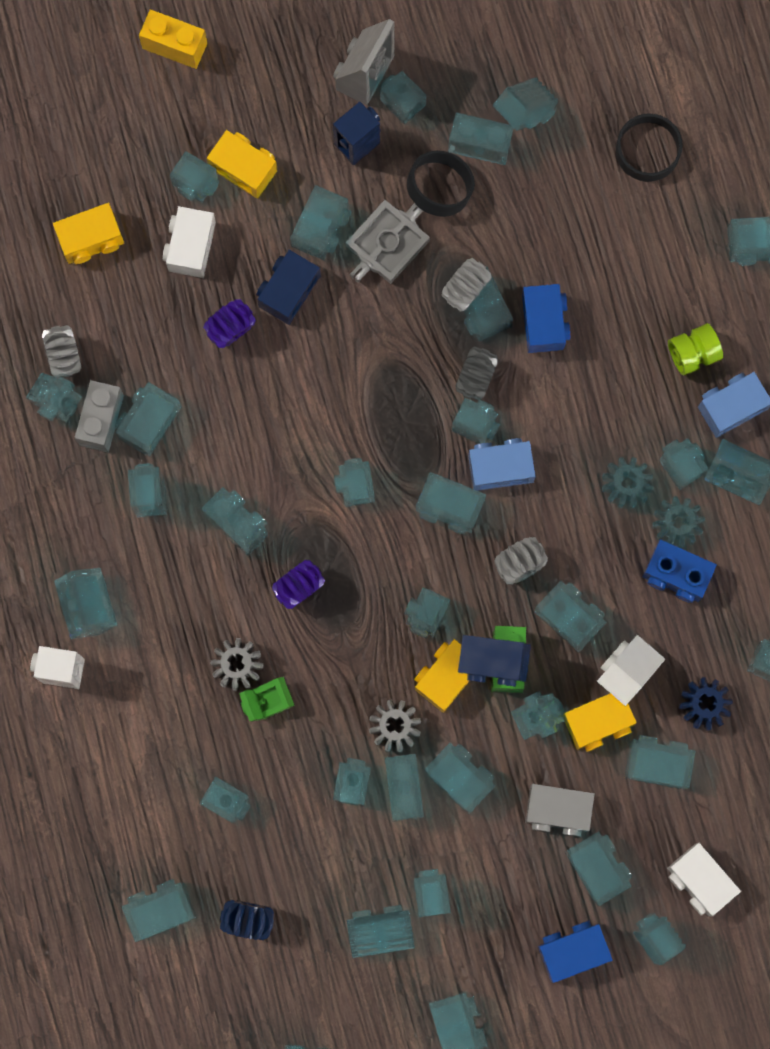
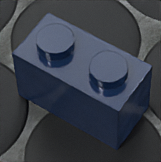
[333,102,381,166]
[256,250,321,325]
[458,635,531,687]

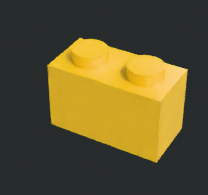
[139,9,208,69]
[206,130,277,199]
[53,202,125,264]
[414,639,469,713]
[562,693,637,752]

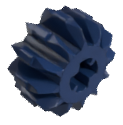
[679,677,733,731]
[220,900,274,940]

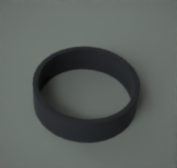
[616,113,683,182]
[407,150,475,217]

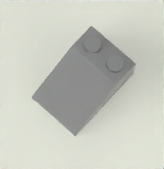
[333,19,394,105]

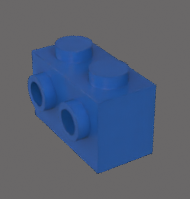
[522,284,570,353]
[642,539,717,603]
[538,920,613,983]

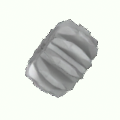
[442,258,491,311]
[42,325,81,378]
[494,537,548,584]
[210,638,264,691]
[369,700,421,753]

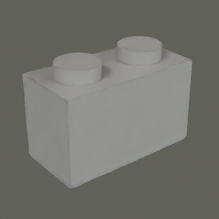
[75,380,124,453]
[525,784,595,837]

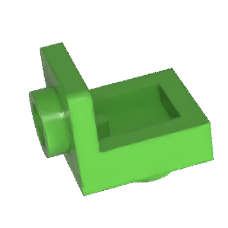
[240,677,295,722]

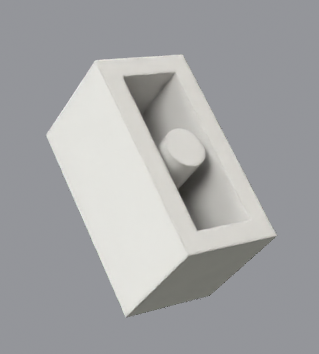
[162,206,216,278]
[597,635,665,706]
[30,646,85,689]
[667,843,741,916]

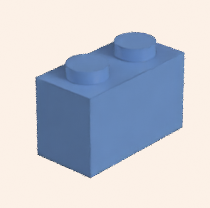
[698,372,770,438]
[468,438,536,491]

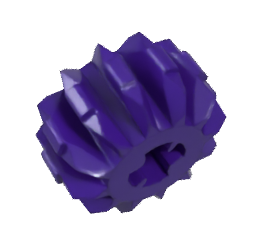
[203,299,256,348]
[272,560,325,609]

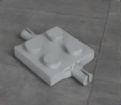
[346,200,430,284]

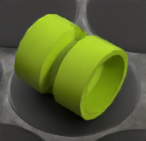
[668,323,723,376]

